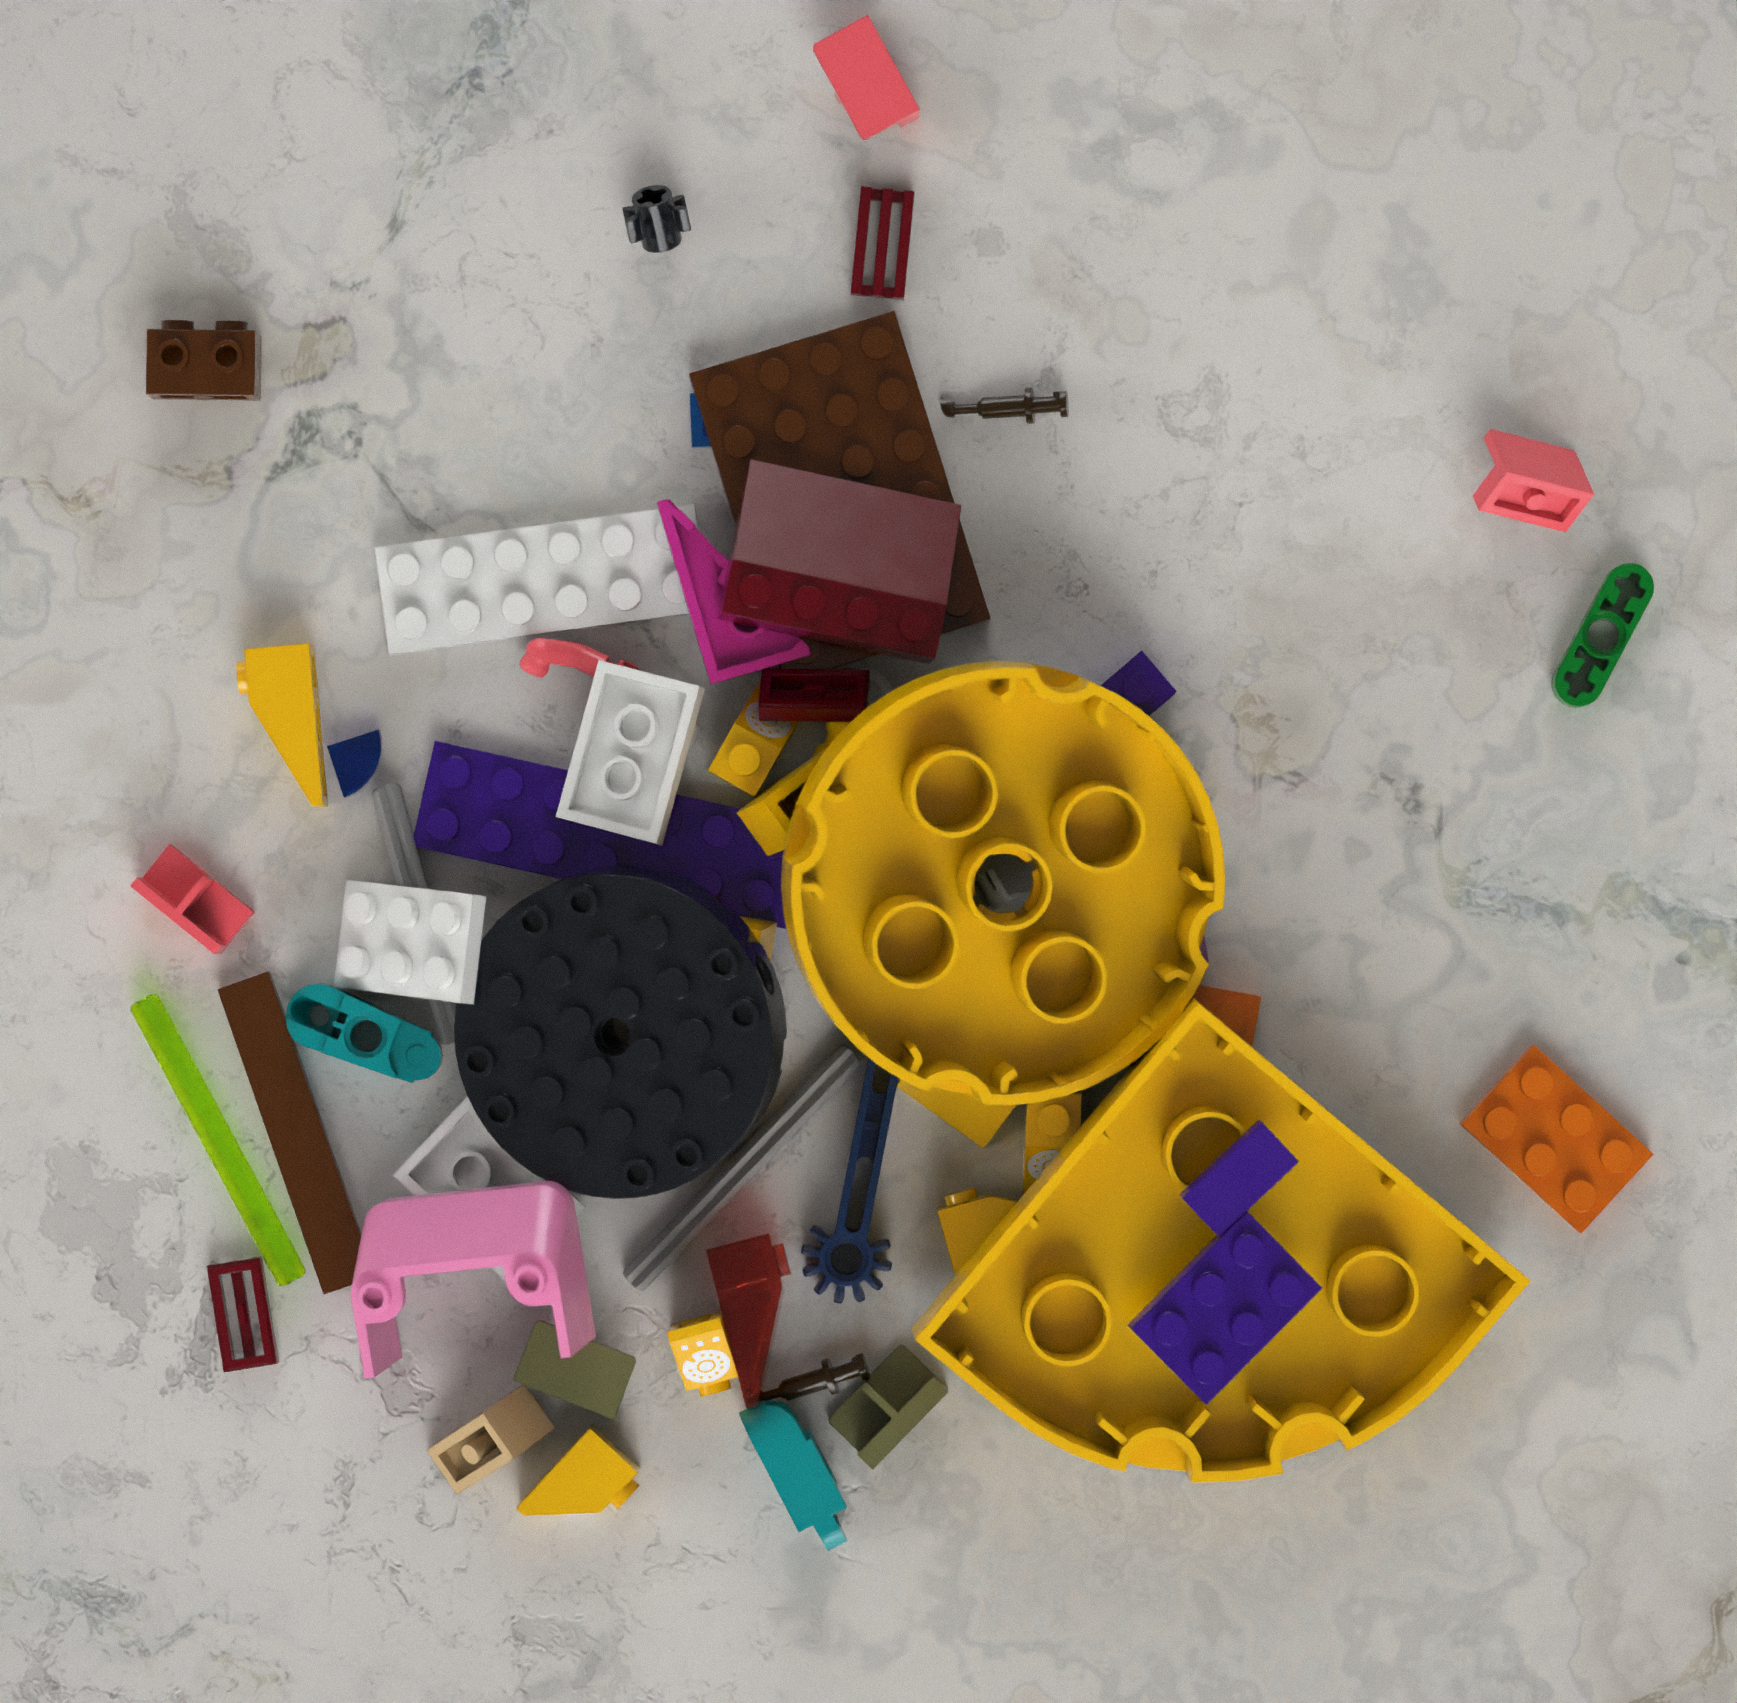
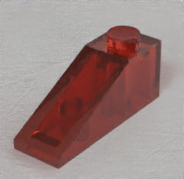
[706,1233,791,1409]

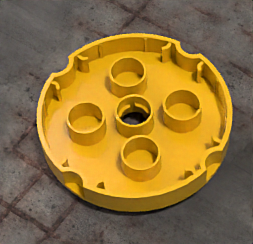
[781,661,1225,1105]

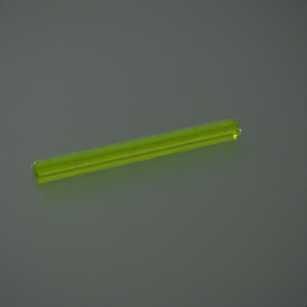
[130,994,306,1287]

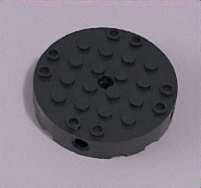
[454,866,787,1199]

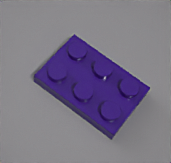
[1127,1211,1322,1405]

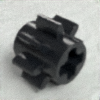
[622,185,691,253]

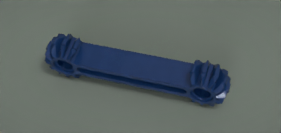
[801,1057,898,1304]

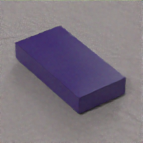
[1179,1120,1299,1237]

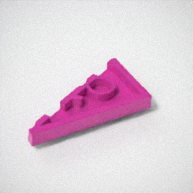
[656,499,811,685]

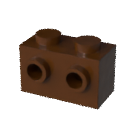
[146,320,261,401]

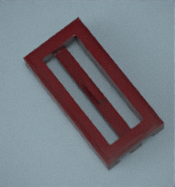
[851,186,915,300]
[758,668,870,722]
[207,1256,279,1373]

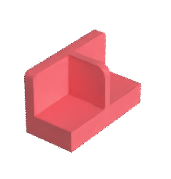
[813,15,920,140]
[1473,429,1594,532]
[130,844,255,954]

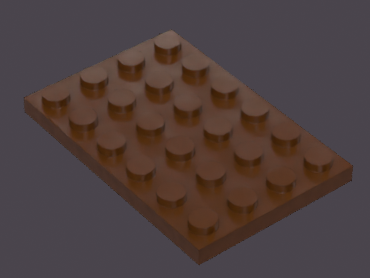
[689,311,991,669]

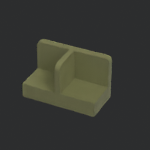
[513,1320,636,1420]
[829,1345,948,1470]

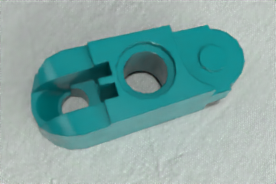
[286,983,443,1083]
[739,1400,848,1551]

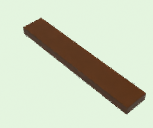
[217,971,362,1295]

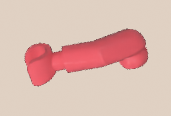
[519,638,639,678]

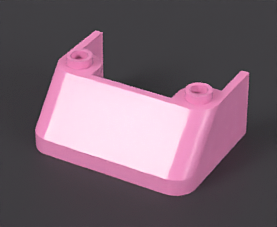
[351,1181,596,1379]

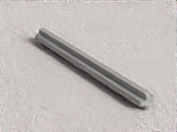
[623,1045,861,1291]

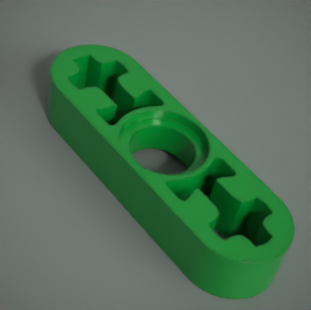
[1551,563,1654,708]

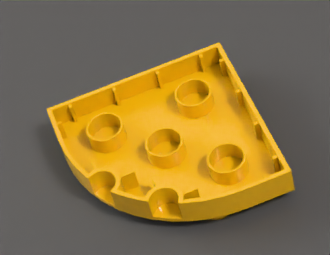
[911,997,1531,1483]

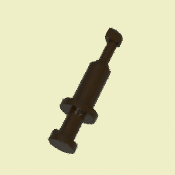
[940,387,1069,424]
[743,1353,870,1407]

